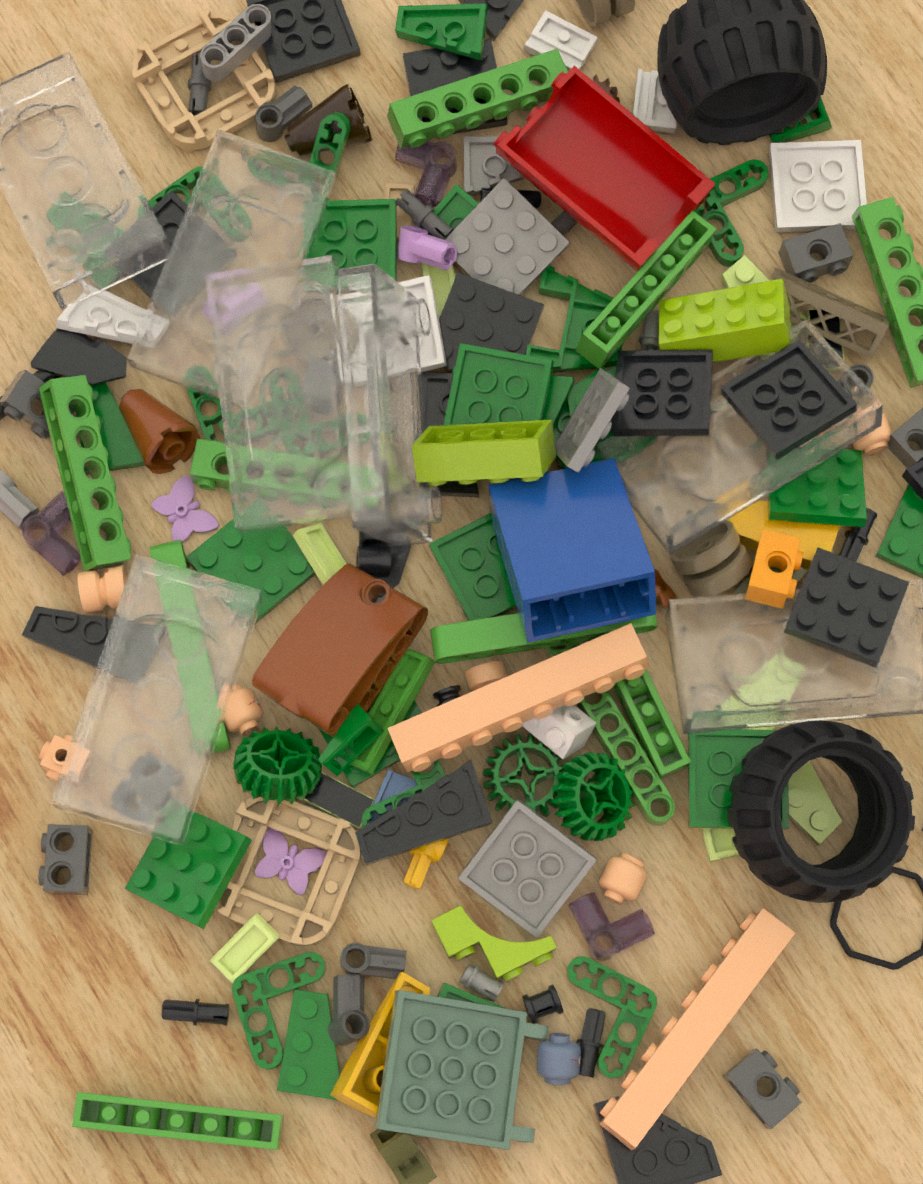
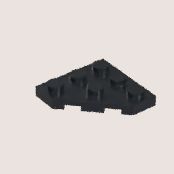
[593,1096,722,1184]

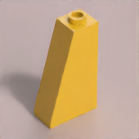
[712,498,840,570]

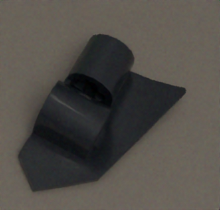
[31,328,127,386]
[356,511,420,597]

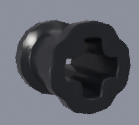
[522,984,564,1024]

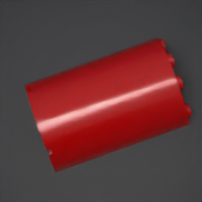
[493,65,715,272]

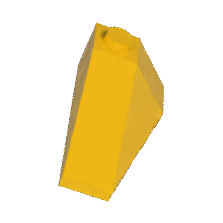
[330,972,430,1118]

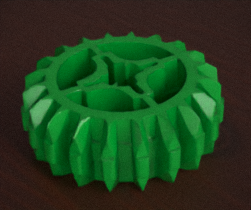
[233,726,322,806]
[482,733,565,817]
[551,752,635,841]

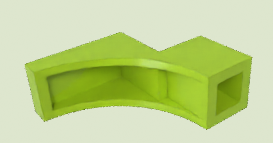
[431,905,557,982]

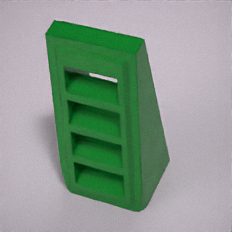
[769,96,832,143]
[318,704,384,776]

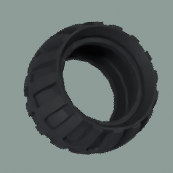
[657,0,827,145]
[727,720,915,903]

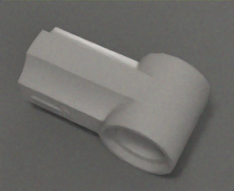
[0,469,39,530]

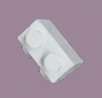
[522,705,596,759]

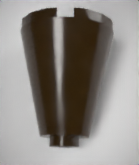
[285,84,373,156]

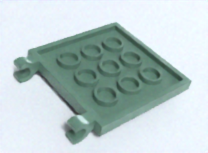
[375,990,549,1150]

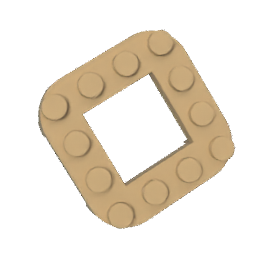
[131,9,276,153]
[216,797,362,946]

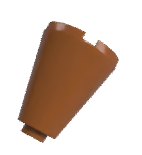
[119,389,200,474]

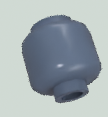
[537,1033,581,1085]

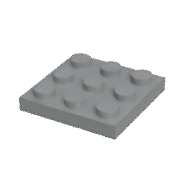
[445,178,571,295]
[555,368,630,473]
[458,798,597,938]

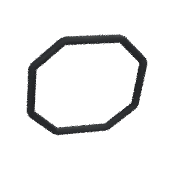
[830,866,923,970]

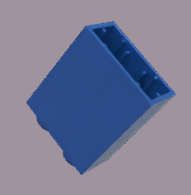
[488,458,656,643]

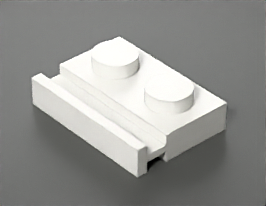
[524,10,598,71]
[633,69,676,134]

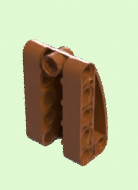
[252,563,428,737]

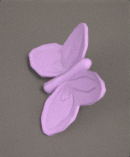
[151,476,219,542]
[255,829,326,895]

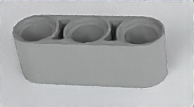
[200,4,272,82]

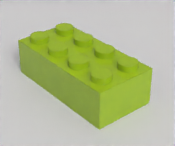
[659,279,791,363]
[412,420,556,486]

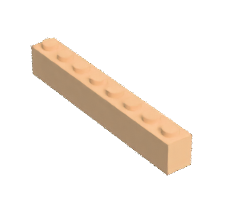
[388,623,649,773]
[599,908,795,1150]

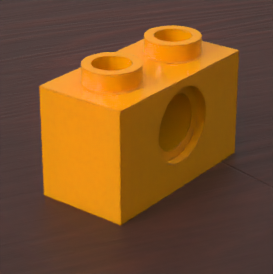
[745,529,804,609]

